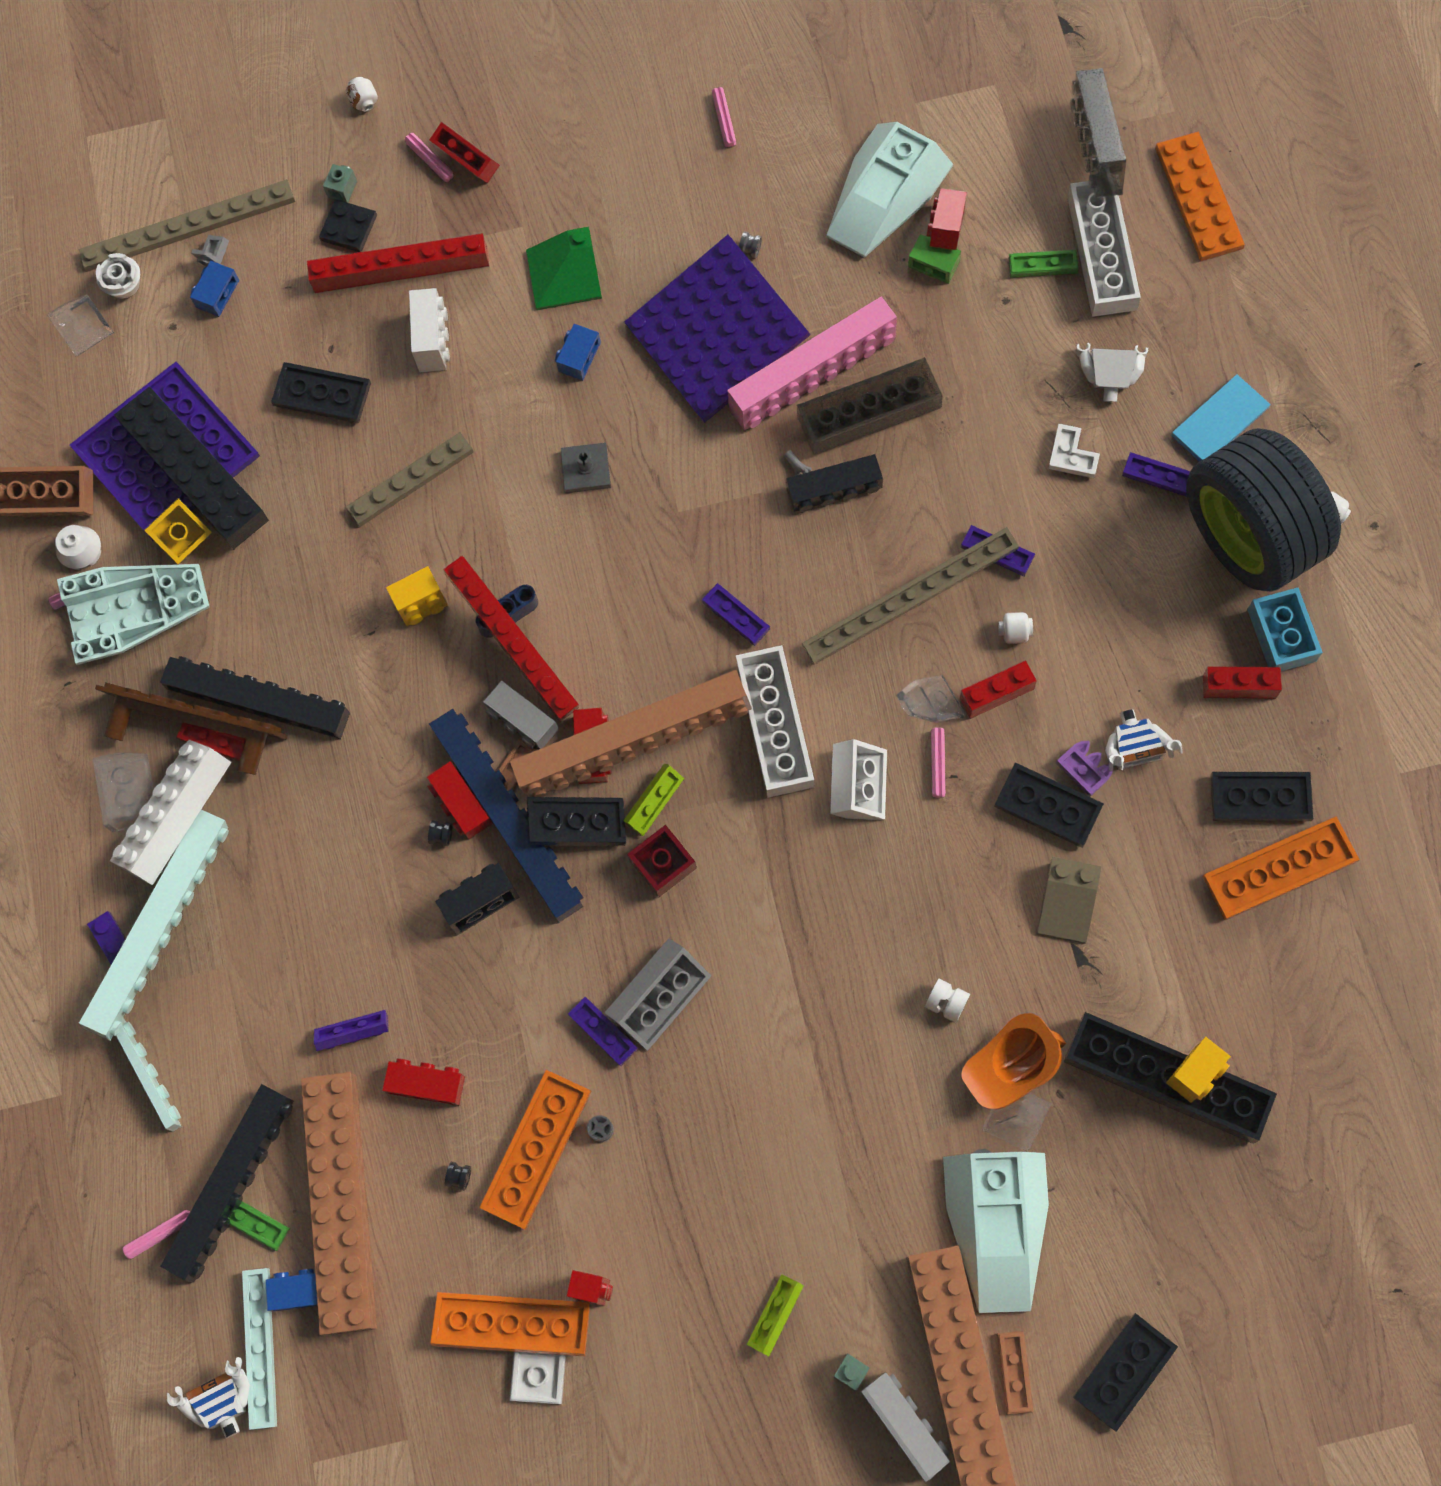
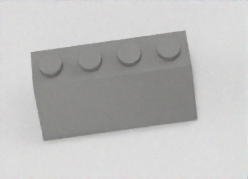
[605,938,711,1051]
[861,1372,950,1482]

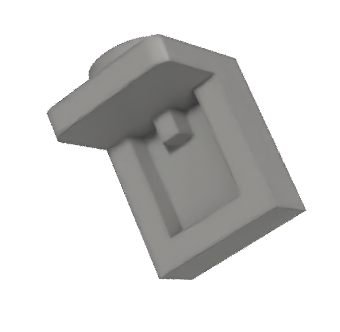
[191,235,229,266]

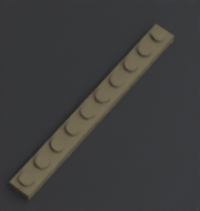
[78,179,295,272]
[802,527,1019,665]

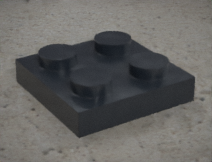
[319,199,377,252]

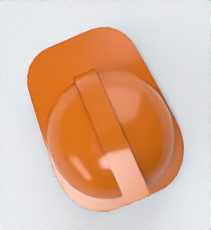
[961,1013,1067,1110]

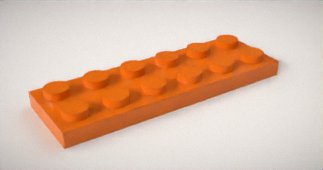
[1155,131,1245,261]
[1202,816,1360,920]
[479,1070,592,1230]
[430,1292,590,1356]

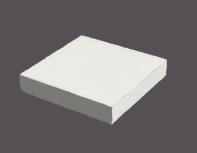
[510,1352,566,1404]

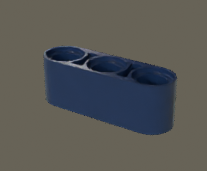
[475,584,538,638]

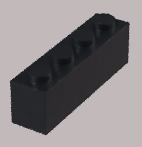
[786,454,883,512]

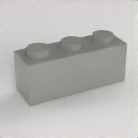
[483,681,559,749]

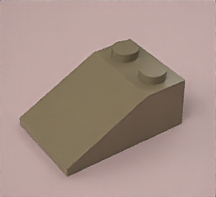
[1037,857,1101,944]

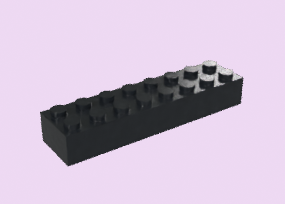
[114,386,269,550]
[1064,1012,1277,1144]

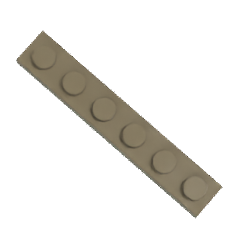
[346,432,474,527]

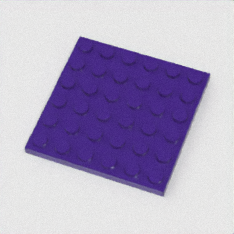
[624,234,811,423]
[70,361,260,541]

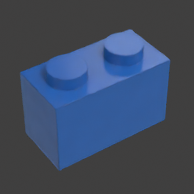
[190,260,239,317]
[555,324,601,381]
[266,1269,318,1311]

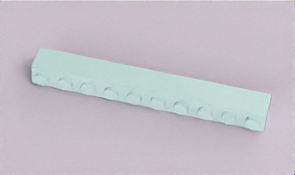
[79,810,229,1041]

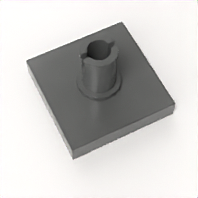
[561,442,611,493]

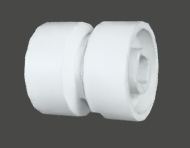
[925,979,970,1023]

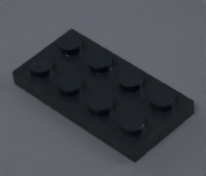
[271,362,371,423]
[994,762,1104,848]
[1211,772,1314,821]
[527,797,626,846]
[1073,1313,1178,1432]

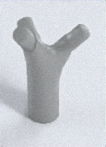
[784,450,812,476]

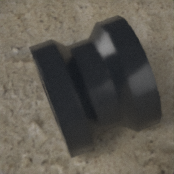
[428,820,453,847]
[444,1161,471,1191]

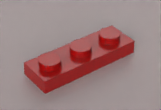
[176,723,245,761]

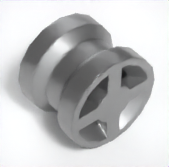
[739,231,762,258]
[587,1115,614,1142]

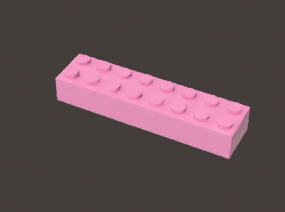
[728,296,897,431]

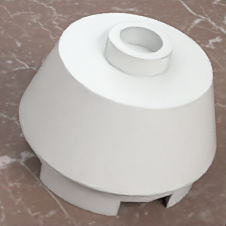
[96,253,140,299]
[56,525,101,570]

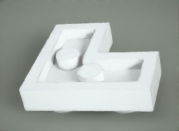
[1049,424,1100,478]

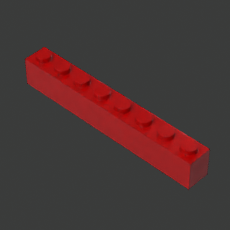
[307,233,489,293]
[443,555,579,722]

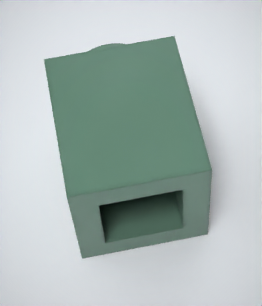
[834,1353,870,1391]

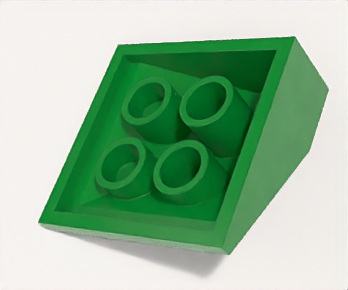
[526,226,602,310]

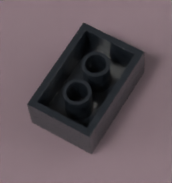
[435,863,520,936]

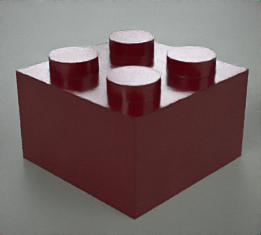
[627,824,697,897]

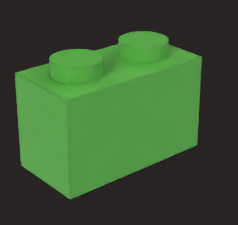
[908,234,961,284]

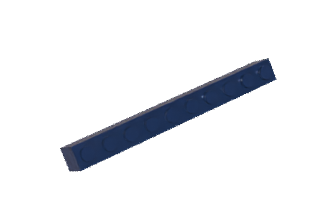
[429,709,583,923]

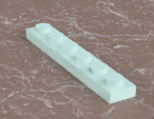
[116,1017,182,1131]
[242,1268,277,1430]

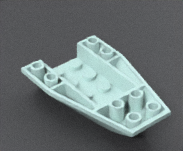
[827,122,953,258]
[57,564,210,665]
[943,1152,1049,1313]

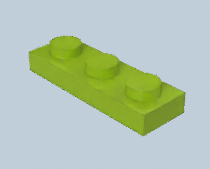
[623,763,684,836]
[747,1274,804,1357]

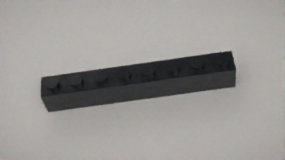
[160,656,350,739]
[160,1084,294,1283]

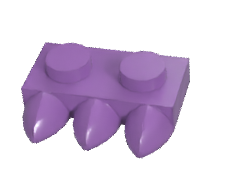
[1056,741,1113,797]

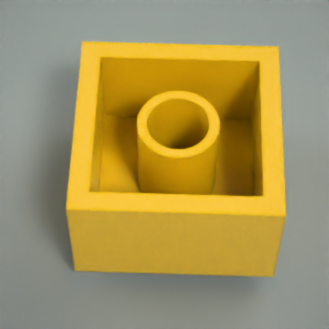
[144,499,212,564]
[386,566,448,626]
[1166,1036,1231,1103]

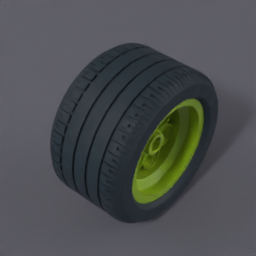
[1186,428,1341,592]

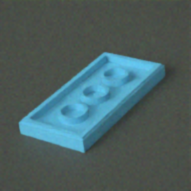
[1171,374,1271,462]

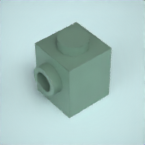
[323,164,357,203]

